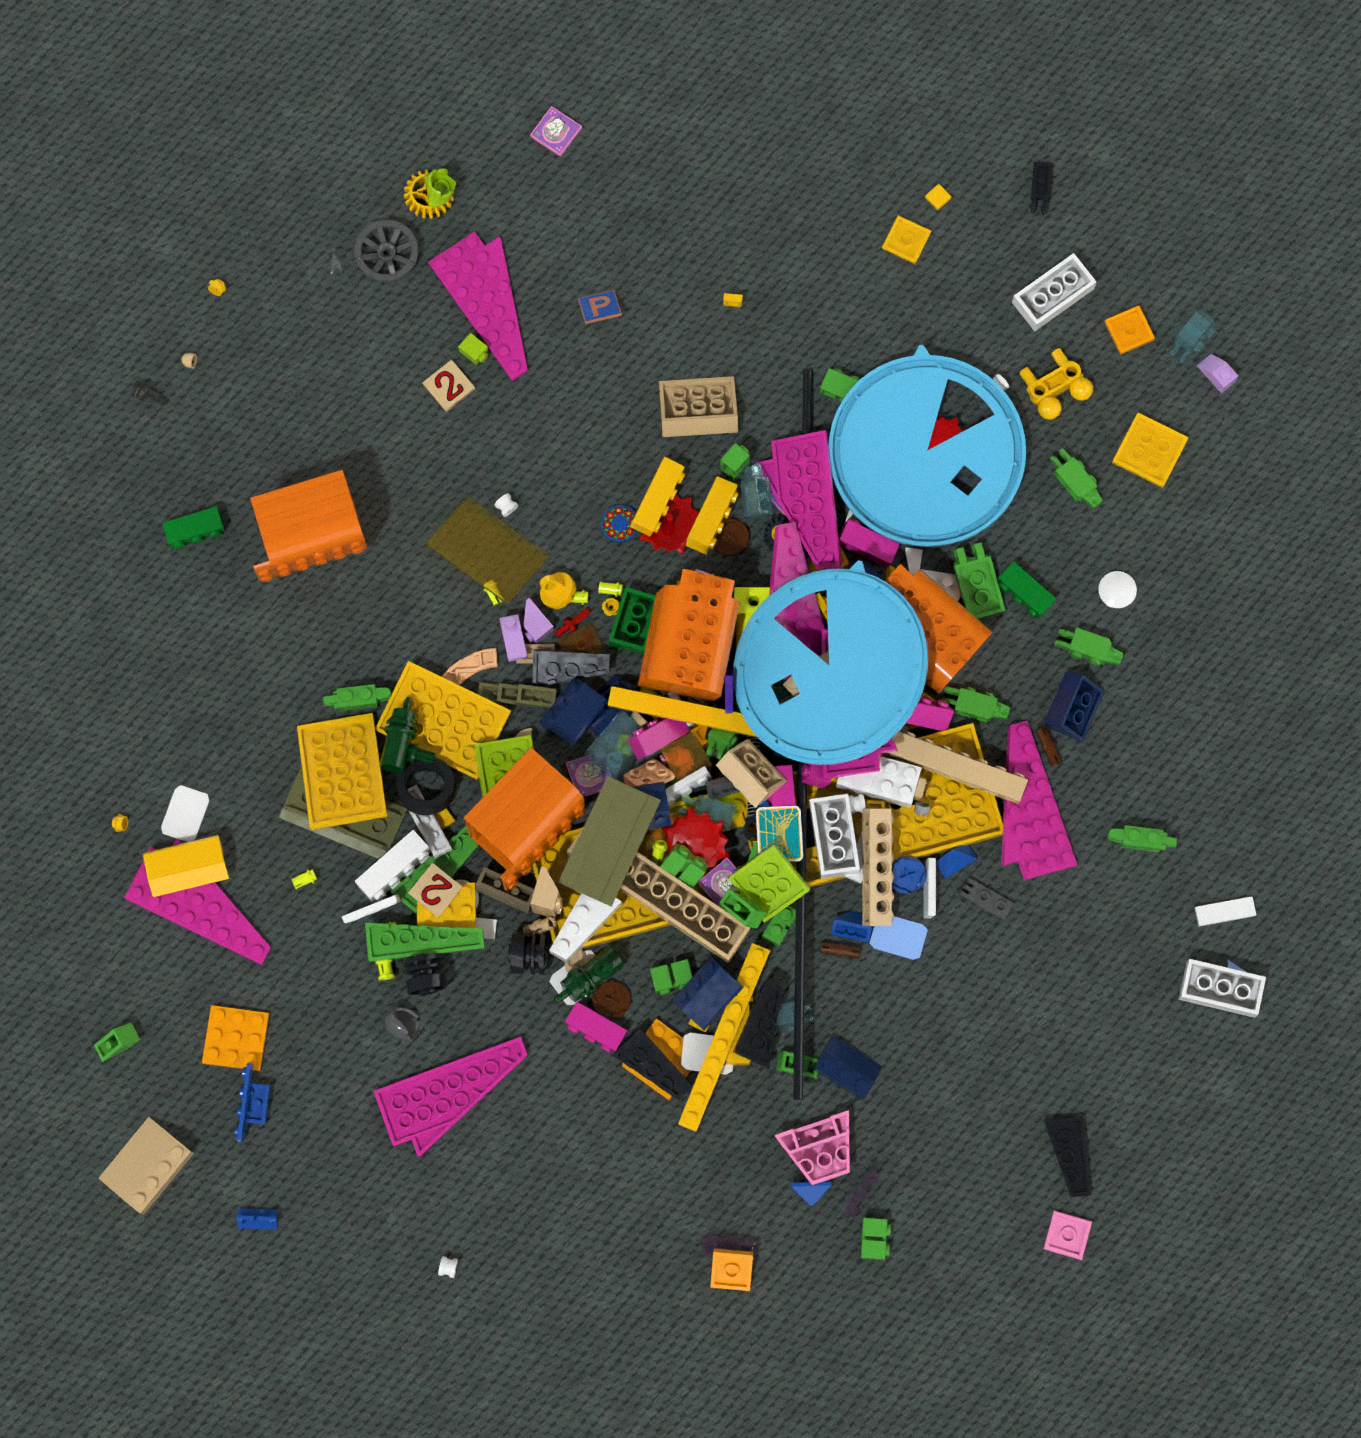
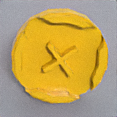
[539,572,576,609]

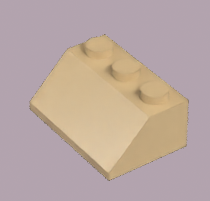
[716,739,787,807]
[530,866,563,919]

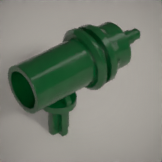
[379,697,435,773]
[554,946,624,1003]

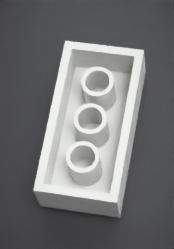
[1012,253,1096,331]
[836,756,922,808]
[809,794,860,879]
[355,830,431,904]
[1178,959,1266,1018]

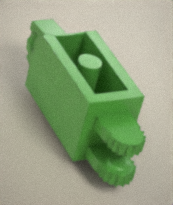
[1050,448,1103,509]
[1054,628,1123,666]
[323,684,392,711]
[941,687,1010,723]
[706,705,744,760]
[1107,825,1177,852]

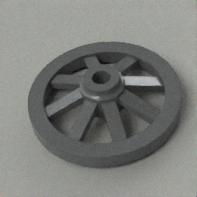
[354,220,418,283]

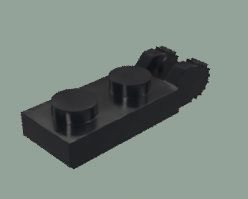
[1030,162,1052,215]

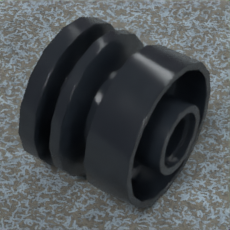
[508,933,548,975]
[402,953,448,996]

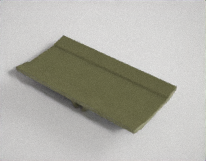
[279,767,407,859]
[558,776,661,907]

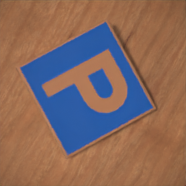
[578,290,622,324]

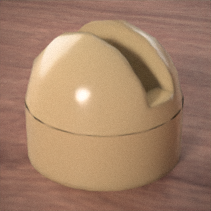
[182,353,197,368]

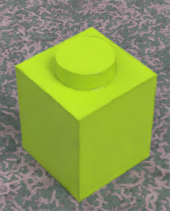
[458,333,489,366]

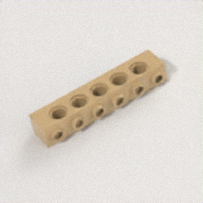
[862,809,894,926]

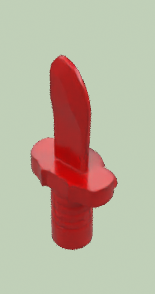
[554,608,590,638]

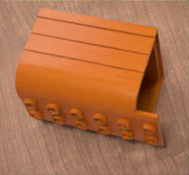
[250,470,368,582]
[885,564,993,694]
[638,569,740,702]
[464,748,586,891]

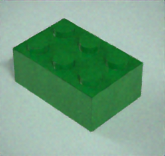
[609,587,656,655]

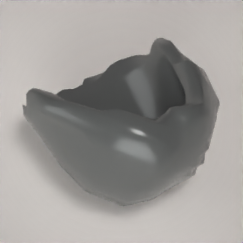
[385,1007,419,1043]

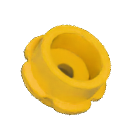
[208,279,226,296]
[602,598,620,616]
[112,813,128,832]

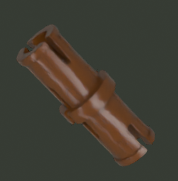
[1035,727,1062,767]
[820,941,861,959]

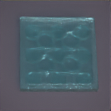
[584,710,664,784]

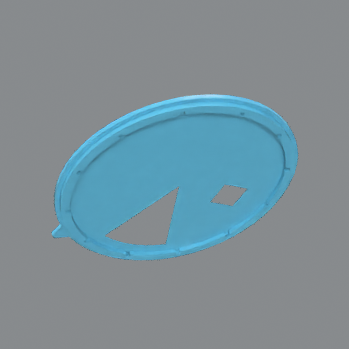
[829,345,1026,547]
[733,560,928,765]

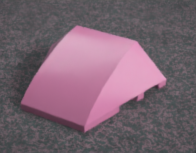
[774,1110,850,1185]

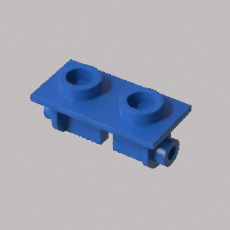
[236,1208,278,1230]

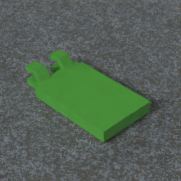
[953,543,1005,619]

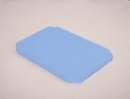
[870,916,928,960]

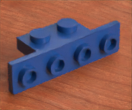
[235,1063,271,1142]

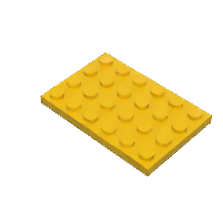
[375,661,512,780]
[297,713,388,830]

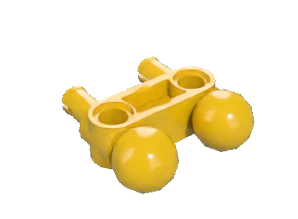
[1020,348,1093,420]

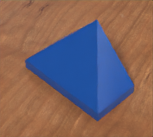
[936,845,978,879]
[831,911,872,942]
[791,1182,831,1206]

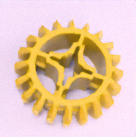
[404,169,454,219]

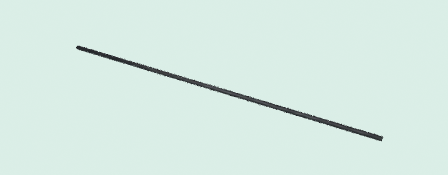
[793,369,812,1100]

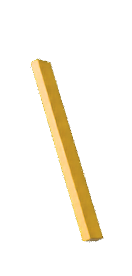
[608,686,757,737]

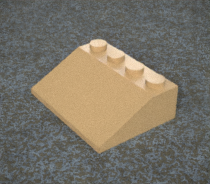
[659,376,738,437]
[98,1117,194,1215]

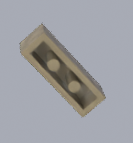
[475,867,535,914]

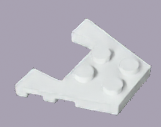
[905,547,972,601]

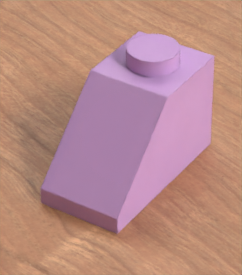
[1197,354,1238,394]
[524,598,554,644]
[499,614,527,662]

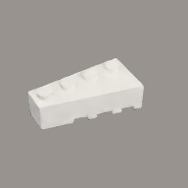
[549,893,622,963]

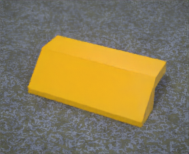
[143,835,229,897]

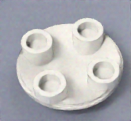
[1098,571,1137,608]

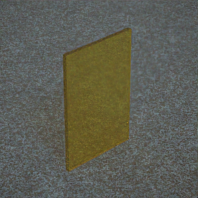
[426,496,549,605]

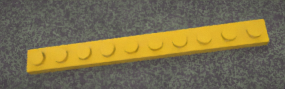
[678,943,770,1132]

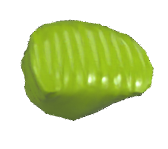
[423,168,456,207]

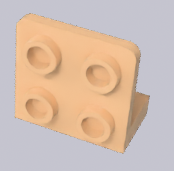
[623,759,675,787]

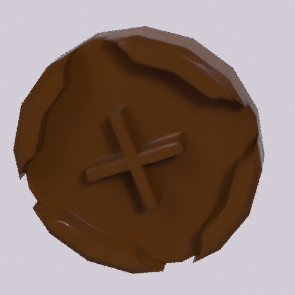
[714,519,749,556]
[592,981,631,1020]

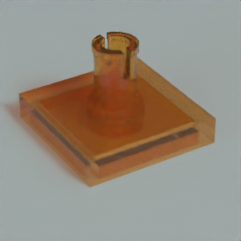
[557,623,606,653]

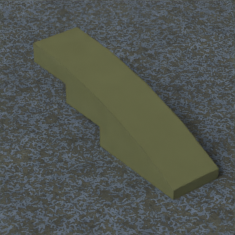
[478,682,557,708]

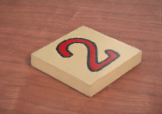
[422,360,475,412]
[408,863,463,918]

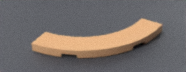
[441,648,498,686]

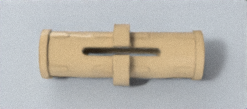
[523,917,556,937]

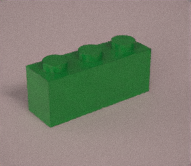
[162,506,225,549]
[997,561,1056,619]

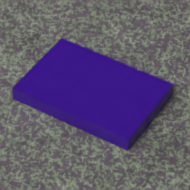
[725,661,735,713]

